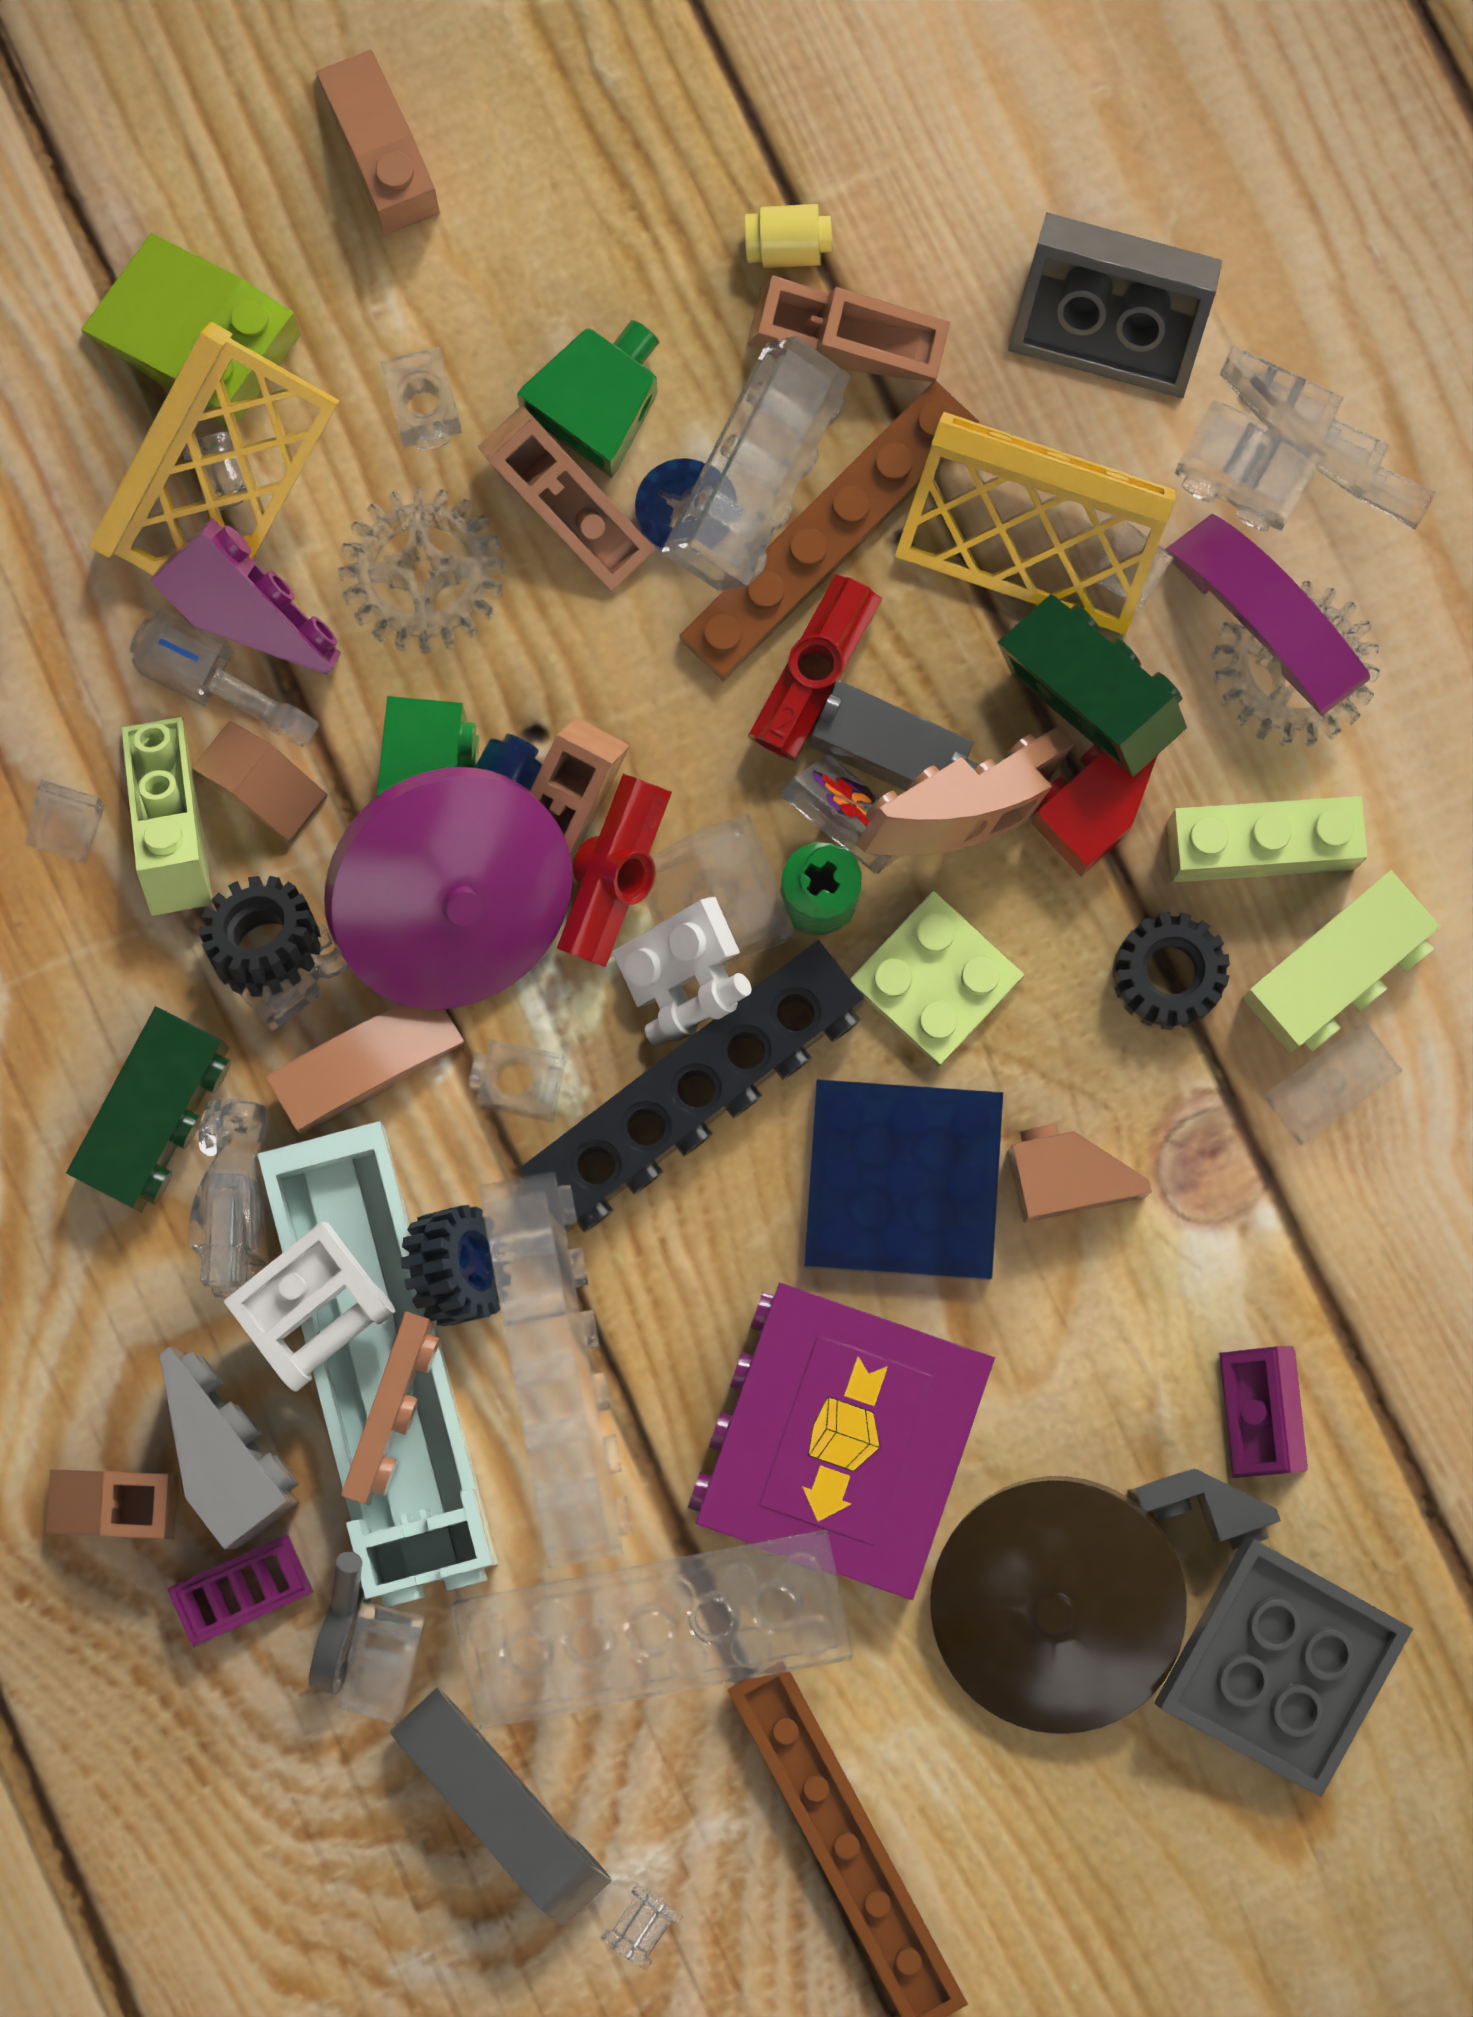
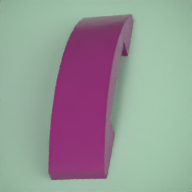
[1165,513,1370,716]

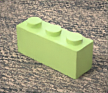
[1166,796,1368,883]
[1242,870,1441,1054]

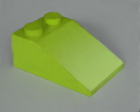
[81,233,301,429]

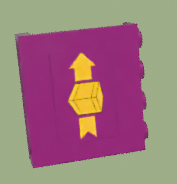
[687,1282,995,1600]

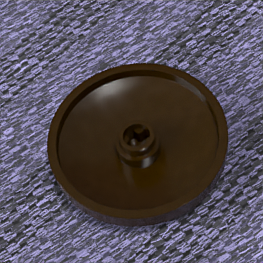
[930,1476,1187,1734]

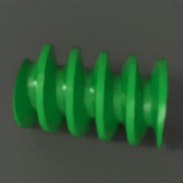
[780,842,862,935]

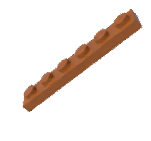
[680,380,979,682]
[727,1659,968,2017]

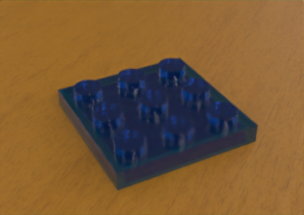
[804,1079,1004,1281]

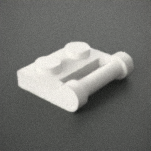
[223,1222,395,1392]

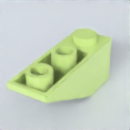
[122,717,213,916]

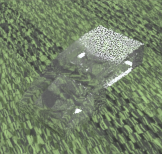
[338,1600,426,1724]

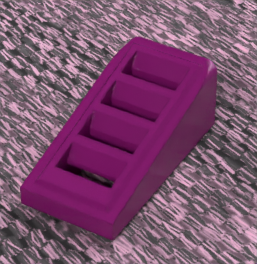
[167,1534,314,1647]

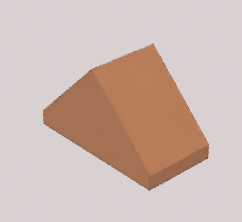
[192,720,328,843]

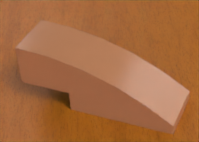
[747,275,950,382]
[265,1004,465,1136]

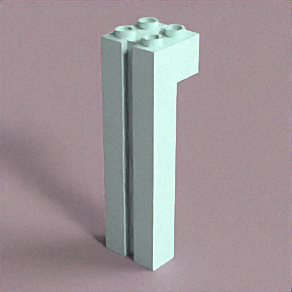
[257,1121,498,1608]

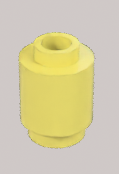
[745,204,833,269]

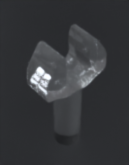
[206,668,319,747]

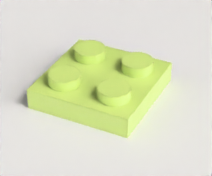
[850,891,1025,1067]

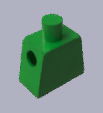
[517,320,660,478]

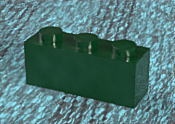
[997,593,1187,777]
[66,1006,231,1213]

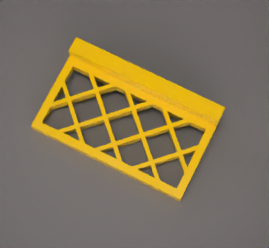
[88,322,339,575]
[894,412,1176,635]

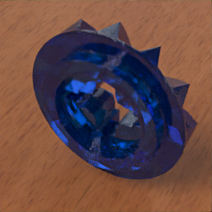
[635,458,733,557]

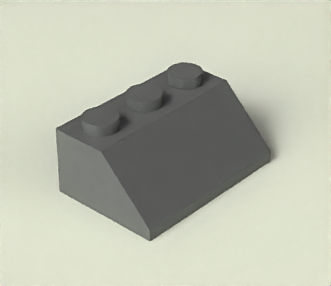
[1008,212,1222,398]

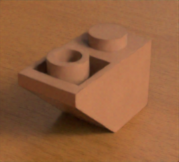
[46,1469,178,1539]

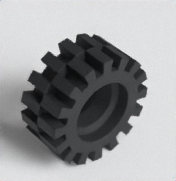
[199,876,321,997]
[1113,912,1230,1030]

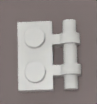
[612,897,751,1046]

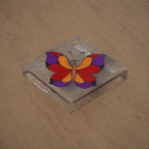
[781,754,900,874]

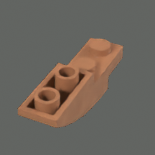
[856,726,1075,856]

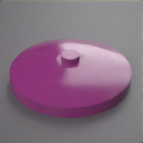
[324,767,572,1009]

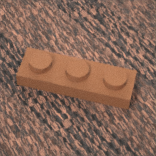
[340,1311,440,1505]

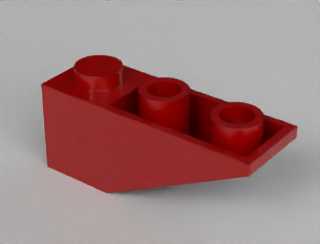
[1031,745,1158,877]

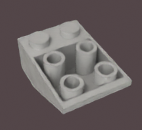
[159,1347,300,1550]

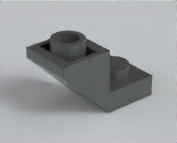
[1129,1468,1281,1550]

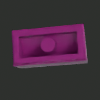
[1219,1346,1308,1478]

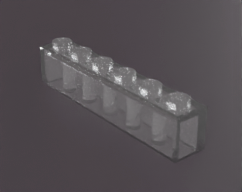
[479,1171,633,1568]

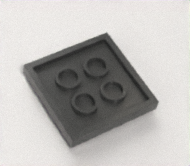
[1154,1535,1413,1798]

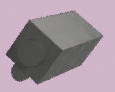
[811,680,978,791]

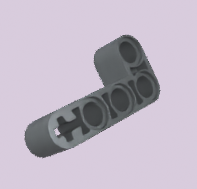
[390,1687,612,1925]

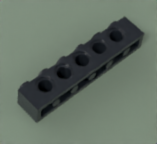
[519,939,865,1233]

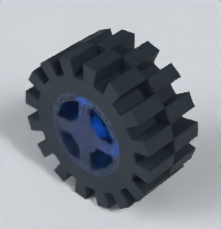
[401,1205,511,1326]

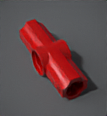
[748,574,882,762]
[557,773,672,967]

